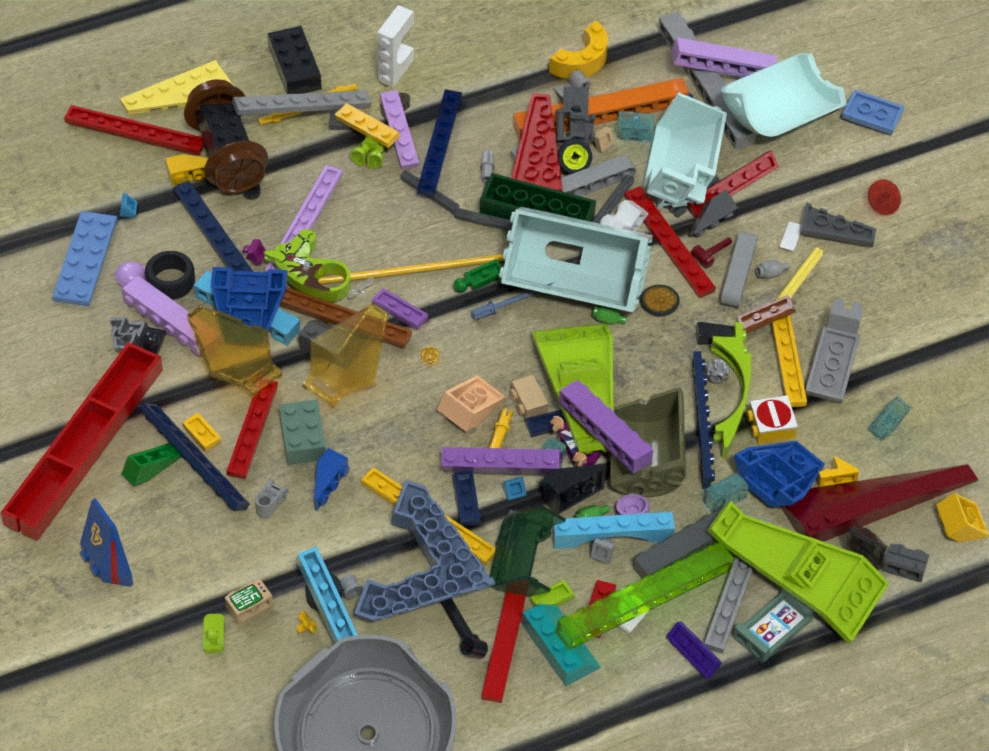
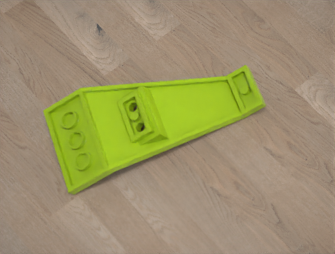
[531,323,614,454]
[707,501,890,643]

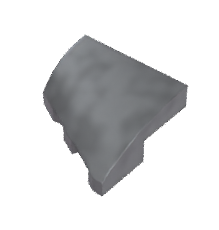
[110,317,148,353]

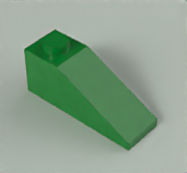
[121,443,182,486]

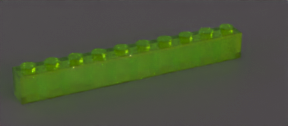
[555,543,735,650]

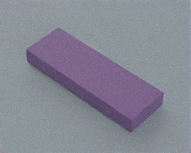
[372,288,428,330]

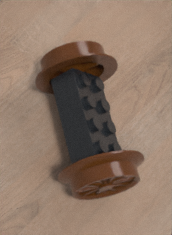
[184,79,268,193]

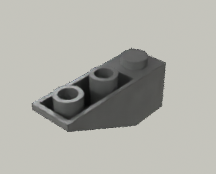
[687,189,738,237]

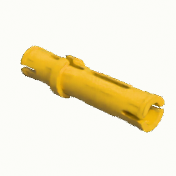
[489,408,513,448]

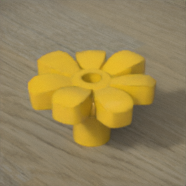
[296,610,318,634]

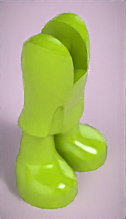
[350,136,384,169]

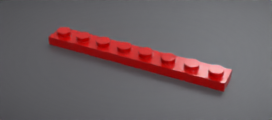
[64,105,205,156]
[624,186,716,298]

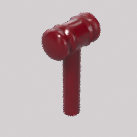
[691,237,732,268]

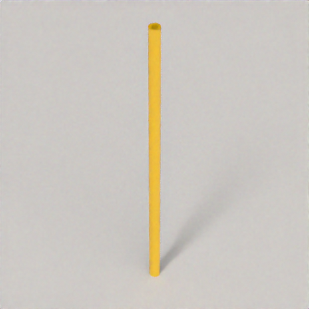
[318,254,505,284]

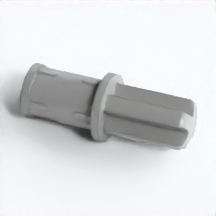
[480,150,495,184]

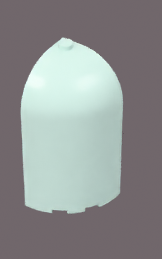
[721,53,847,137]

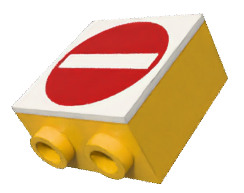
[746,395,798,444]

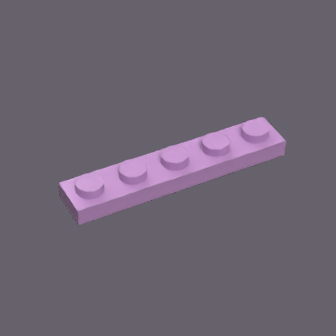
[380,90,419,170]

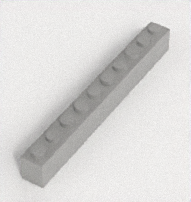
[658,11,757,150]

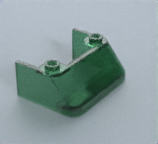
[489,505,566,597]

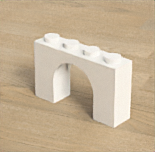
[377,5,414,87]

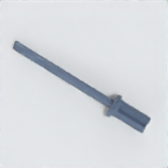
[470,282,555,320]

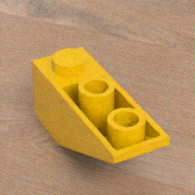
[165,154,208,186]

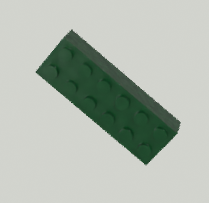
[480,173,596,222]

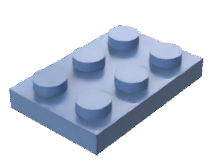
[842,90,905,135]

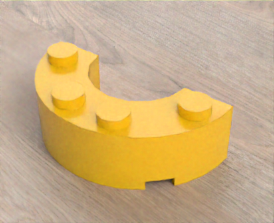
[549,20,608,79]

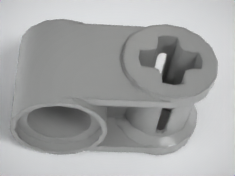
[256,480,289,518]

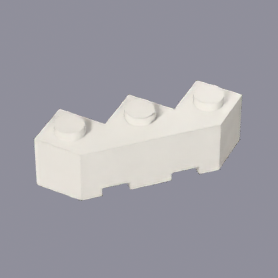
[600,200,648,231]

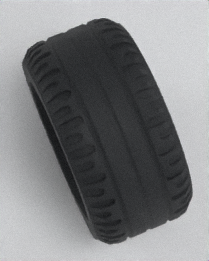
[145,250,195,299]

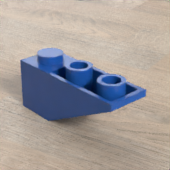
[314,448,350,511]

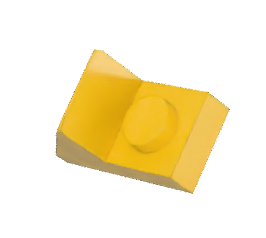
[817,456,859,487]

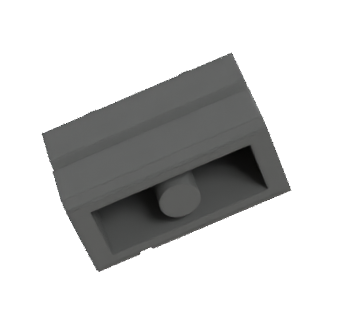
[883,543,929,582]

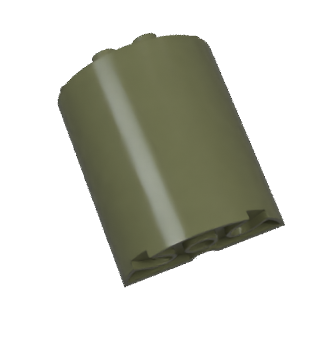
[610,387,686,497]

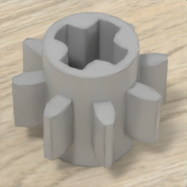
[706,359,730,383]

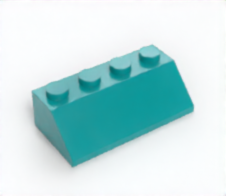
[522,604,600,686]

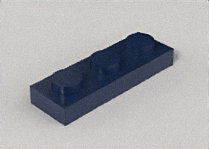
[453,471,481,526]

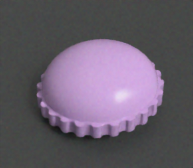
[115,261,146,287]
[616,494,650,515]

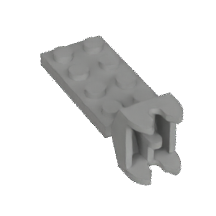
[805,297,862,403]

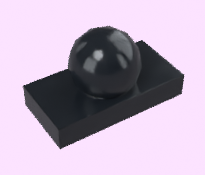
[140,327,166,355]

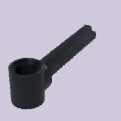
[440,598,488,659]

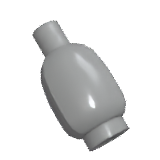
[756,260,790,279]

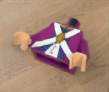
[550,416,602,467]

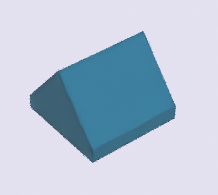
[120,193,138,217]
[502,476,527,500]

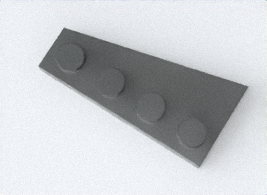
[800,202,876,247]

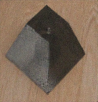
[845,525,887,571]

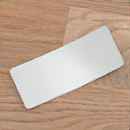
[780,222,802,251]

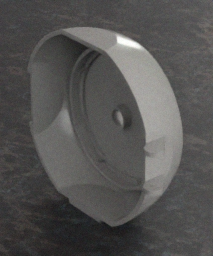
[274,635,456,751]

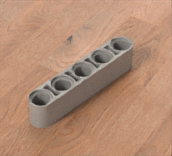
[561,155,636,196]
[721,231,758,307]

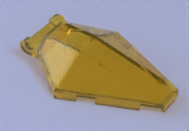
[302,303,389,408]
[187,305,282,398]

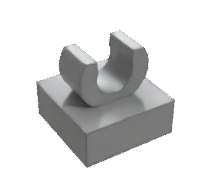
[590,538,615,564]

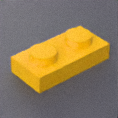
[182,413,221,452]

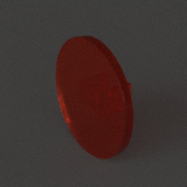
[868,179,901,215]

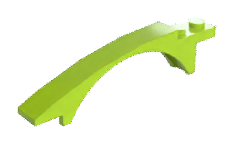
[711,322,751,458]

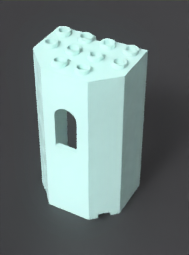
[499,207,653,312]

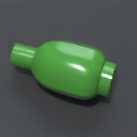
[592,305,627,325]
[574,505,610,518]

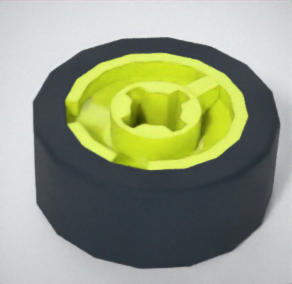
[558,139,592,174]

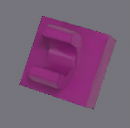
[242,239,266,265]

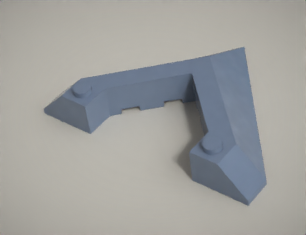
[354,480,496,622]

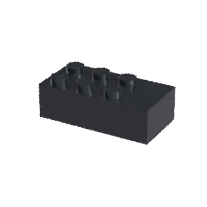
[267,26,322,94]

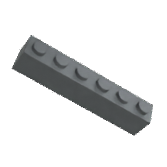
[633,506,724,586]

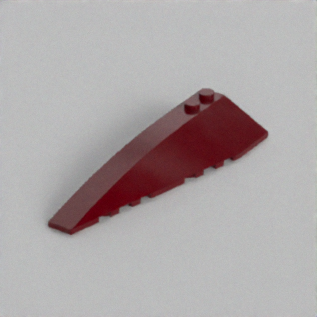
[780,464,978,542]

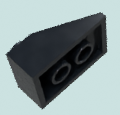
[542,464,606,516]

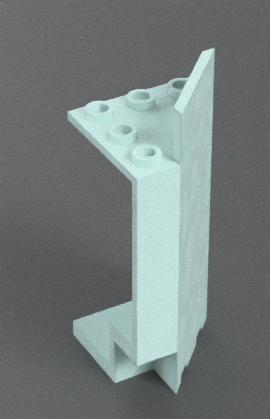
[643,92,727,209]

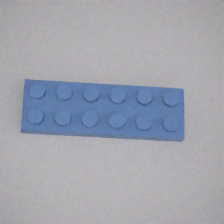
[52,211,117,307]

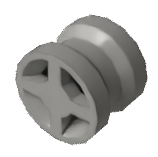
[340,574,363,600]

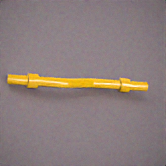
[258,83,357,125]

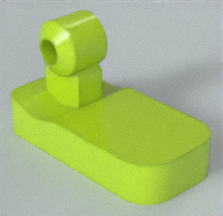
[203,614,225,653]

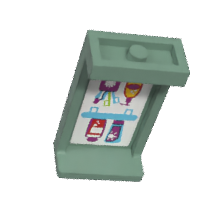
[733,588,814,663]

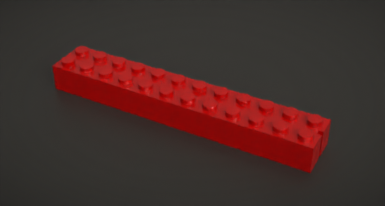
[1,342,163,541]

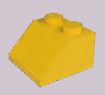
[936,492,989,542]

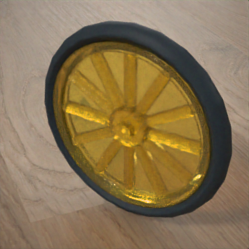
[640,284,680,316]

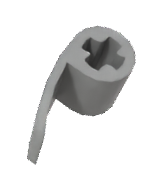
[554,70,591,99]

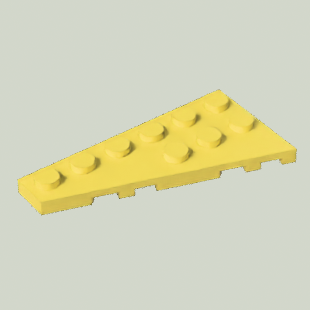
[120,60,233,115]

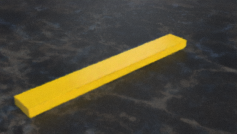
[361,467,498,566]

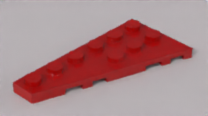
[511,93,563,191]

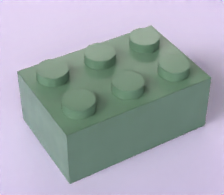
[279,399,326,465]

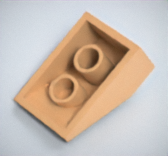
[437,375,506,432]

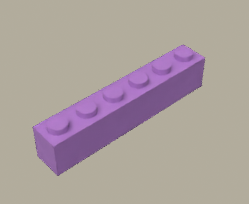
[559,380,653,474]
[441,447,563,475]

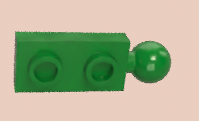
[453,259,502,293]

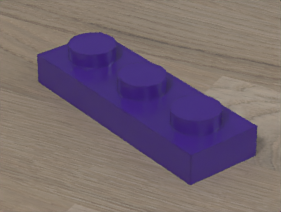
[666,621,722,678]

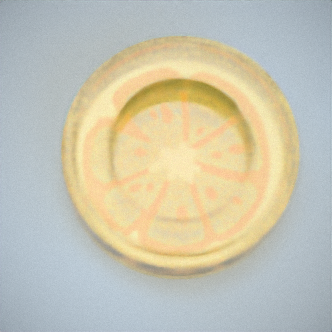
[421,346,440,365]

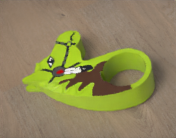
[264,229,351,302]

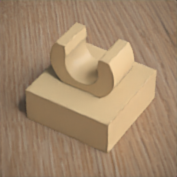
[594,127,614,152]

